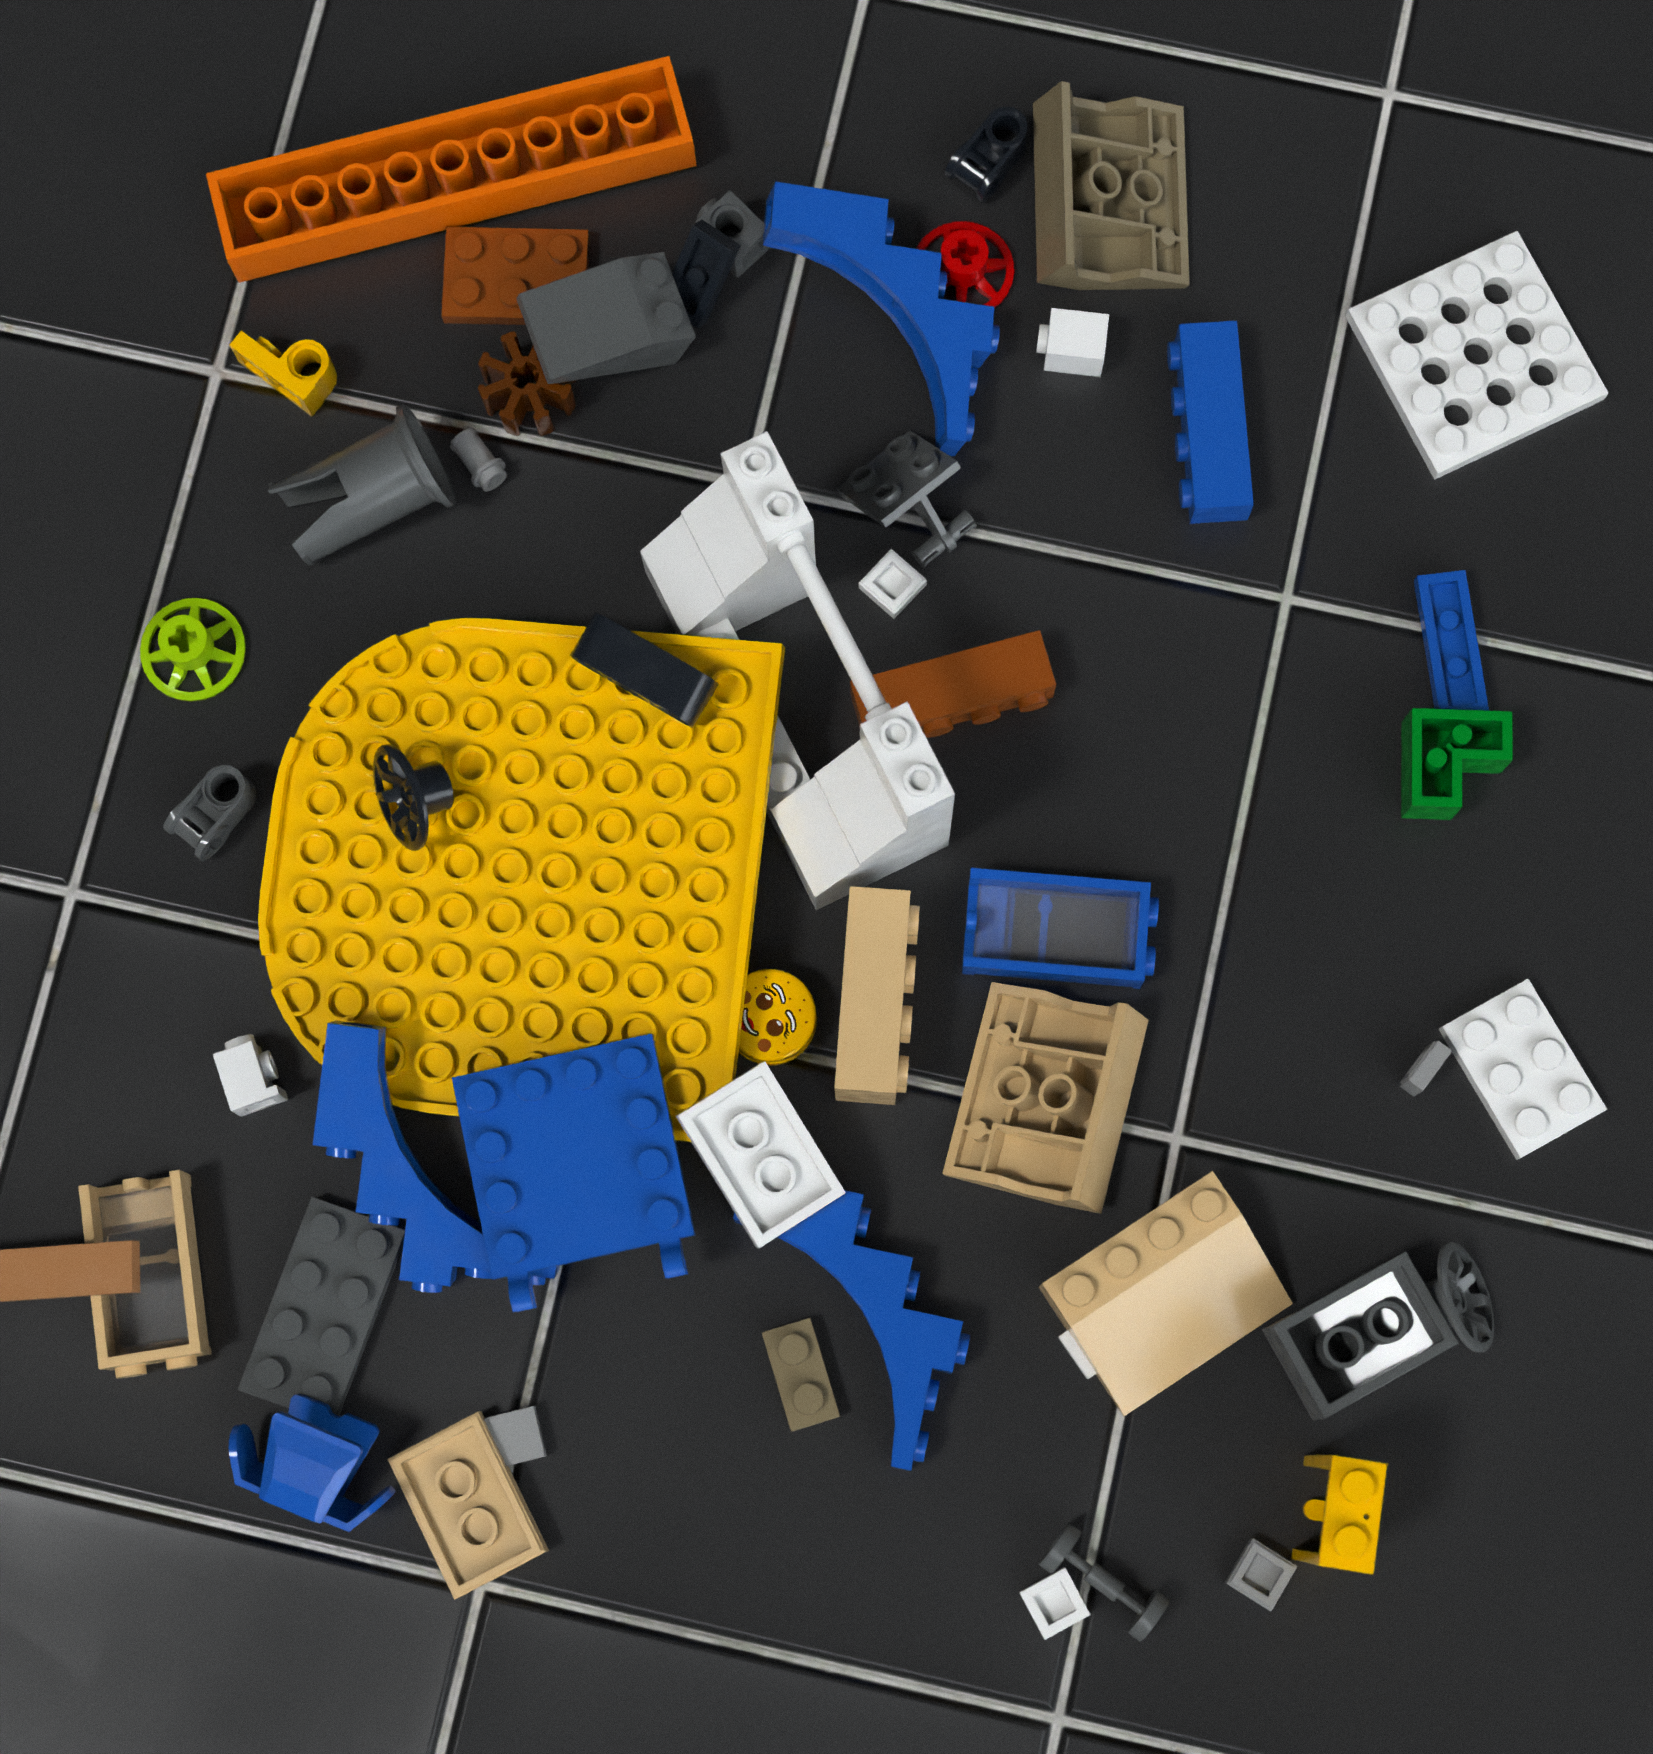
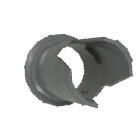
[268,404,456,566]

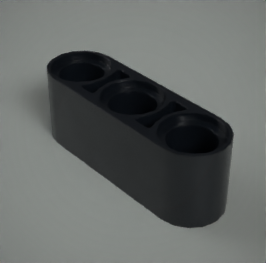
[570,612,719,728]

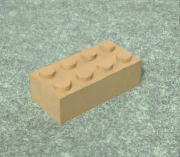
[834,886,920,1105]

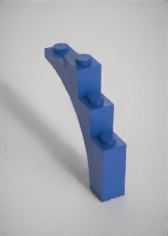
[763,181,1000,457]
[312,1020,559,1293]
[733,1190,970,1471]

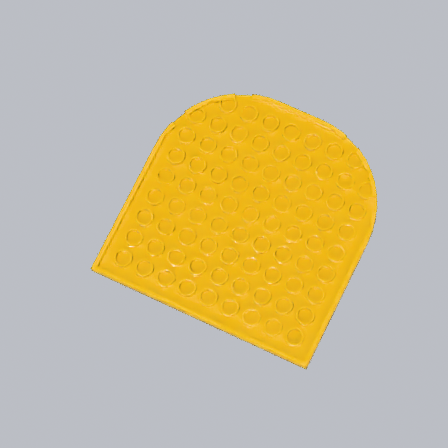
[258,618,785,1142]

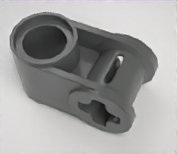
[163,765,257,861]

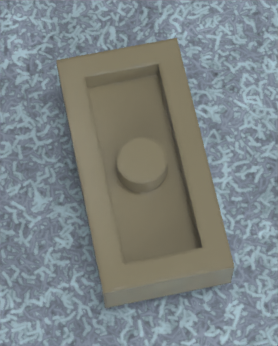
[762,1318,840,1432]

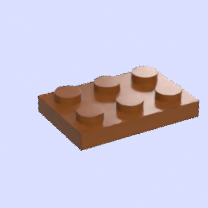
[442,227,590,325]

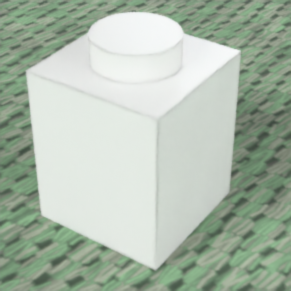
[1036,308,1109,377]

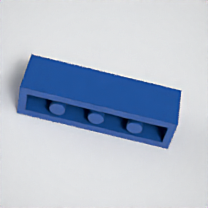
[1167,321,1254,524]

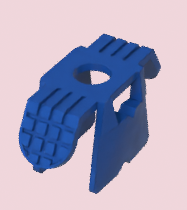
[229,1393,396,1532]

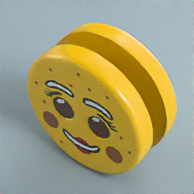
[739,969,817,1066]

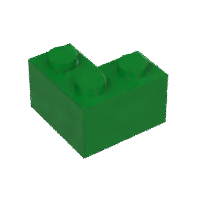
[1401,708,1513,820]

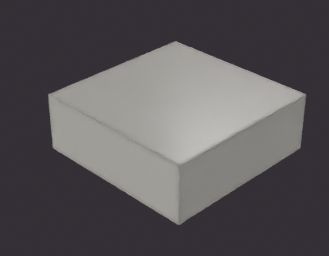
[1399,1040,1452,1097]
[484,1406,547,1466]
[1224,1538,1298,1611]

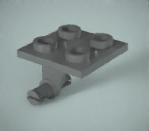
[836,431,977,568]

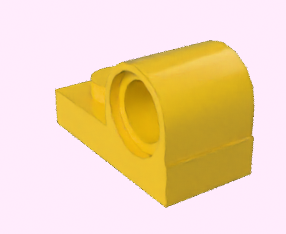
[229,331,337,417]

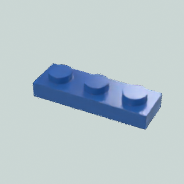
[1414,570,1489,711]

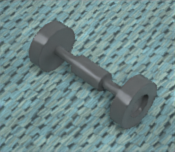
[1039,1523,1170,1642]

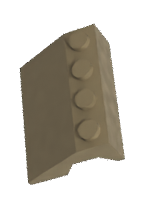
[1033,81,1189,290]

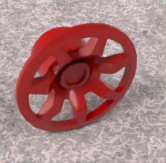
[916,221,1014,309]

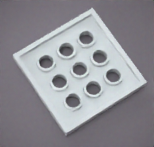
[1345,231,1608,480]

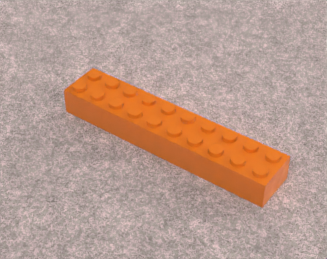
[206,56,696,283]

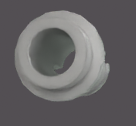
[450,428,507,491]

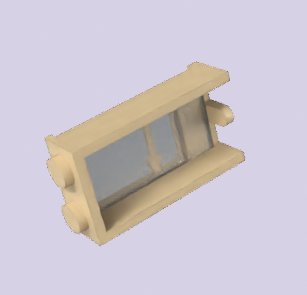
[78,1170,212,1379]

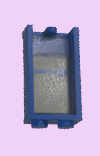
[962,868,1159,989]

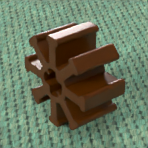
[478,331,576,436]

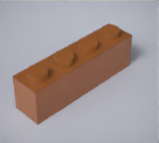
[850,630,1056,738]

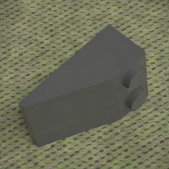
[516,252,696,384]
[1262,1251,1458,1421]

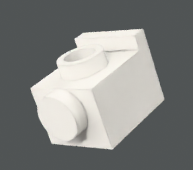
[213,1034,288,1117]

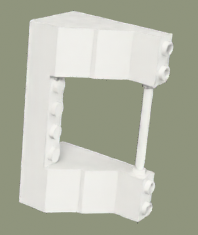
[640,431,955,910]

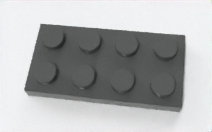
[238,1197,405,1416]

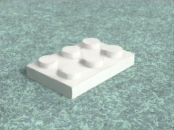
[1439,979,1607,1160]
[676,1061,846,1248]

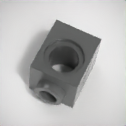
[695,190,771,278]

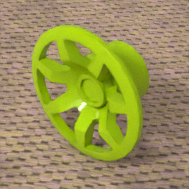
[140,598,246,702]

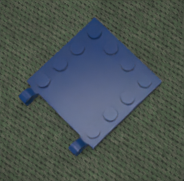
[452,1033,696,1312]

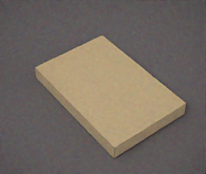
[388,1411,549,1600]

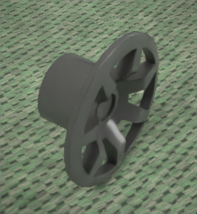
[1424,1242,1494,1353]

